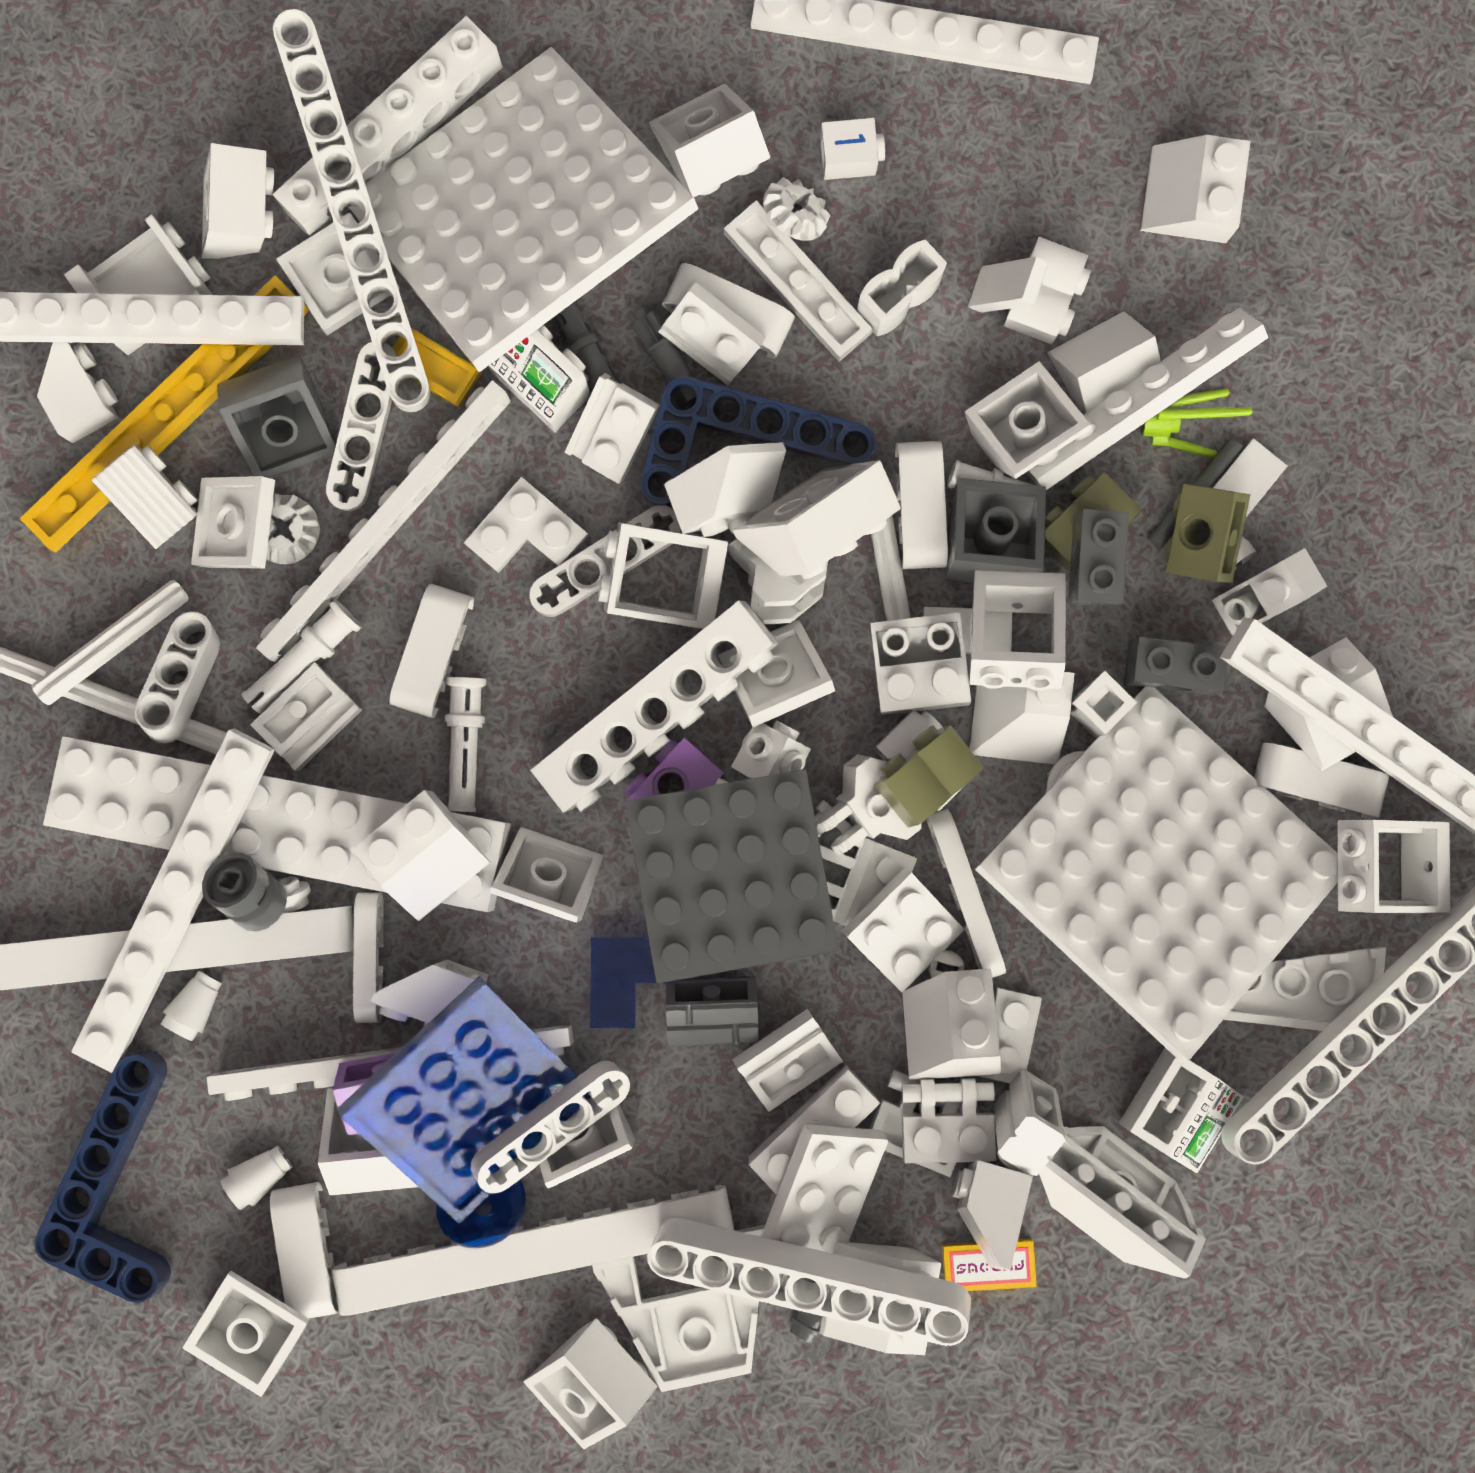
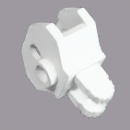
[728,539,828,624]
[816,754,921,855]

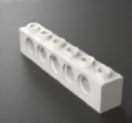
[273,16,503,237]
[530,600,779,813]

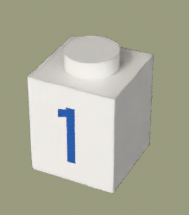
[820,118,885,180]

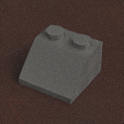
[217,354,336,478]
[944,478,1046,583]

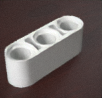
[662,263,795,358]
[895,441,948,569]
[390,583,474,718]
[134,611,220,744]
[1254,743,1389,819]
[270,1182,339,1319]

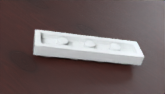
[724,200,873,362]

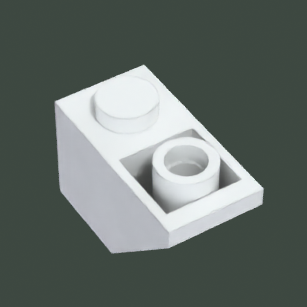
[37,342,119,443]
[1212,548,1327,636]

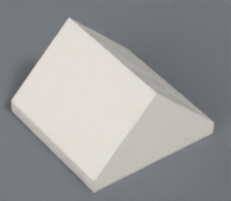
[1048,311,1161,415]
[490,827,604,923]
[525,1079,635,1188]

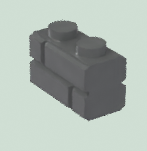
[666,976,758,1047]

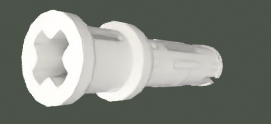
[241,599,362,714]
[445,677,486,812]

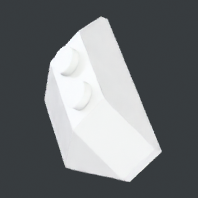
[1039,1126,1206,1279]

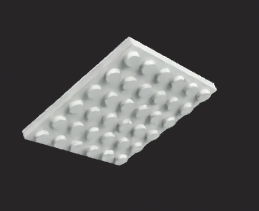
[349,47,698,372]
[975,686,1338,1063]

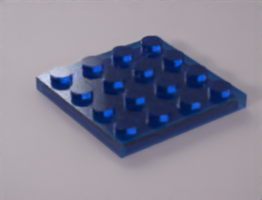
[337,976,591,1223]

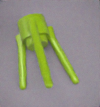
[1141,388,1253,458]

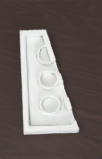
[1223,947,1386,1031]

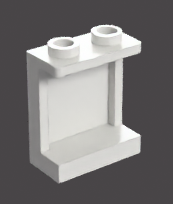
[64,214,213,355]

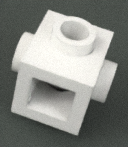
[731,720,811,779]

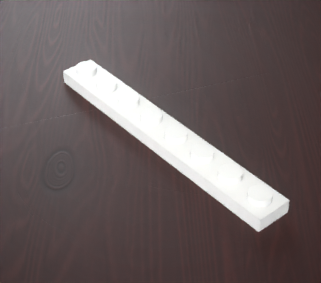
[751,0,1099,84]
[0,292,304,345]
[256,380,511,663]
[1220,617,1475,834]
[71,728,275,1073]
[207,1024,574,1101]

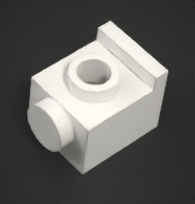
[1070,671,1137,738]

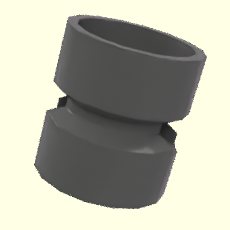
[202,852,287,932]

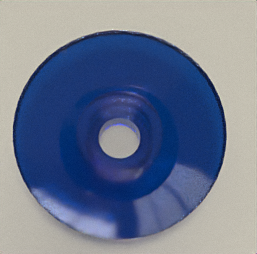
[436,1163,526,1249]

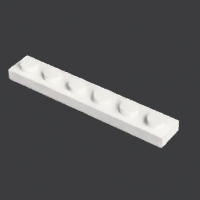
[1025,308,1268,490]

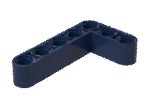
[641,376,876,505]
[34,1050,171,1303]

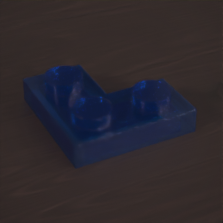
[590,937,666,1028]

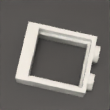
[598,522,728,629]
[970,570,1066,691]
[1338,820,1450,913]

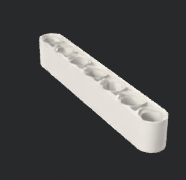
[647,1218,971,1346]

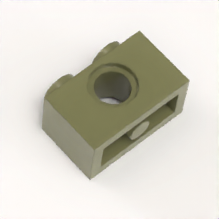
[1165,484,1251,583]

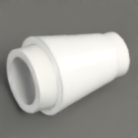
[161,971,222,1041]
[220,1145,293,1210]

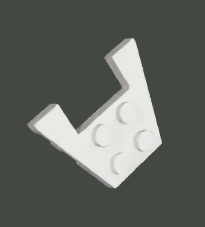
[592,1225,765,1392]

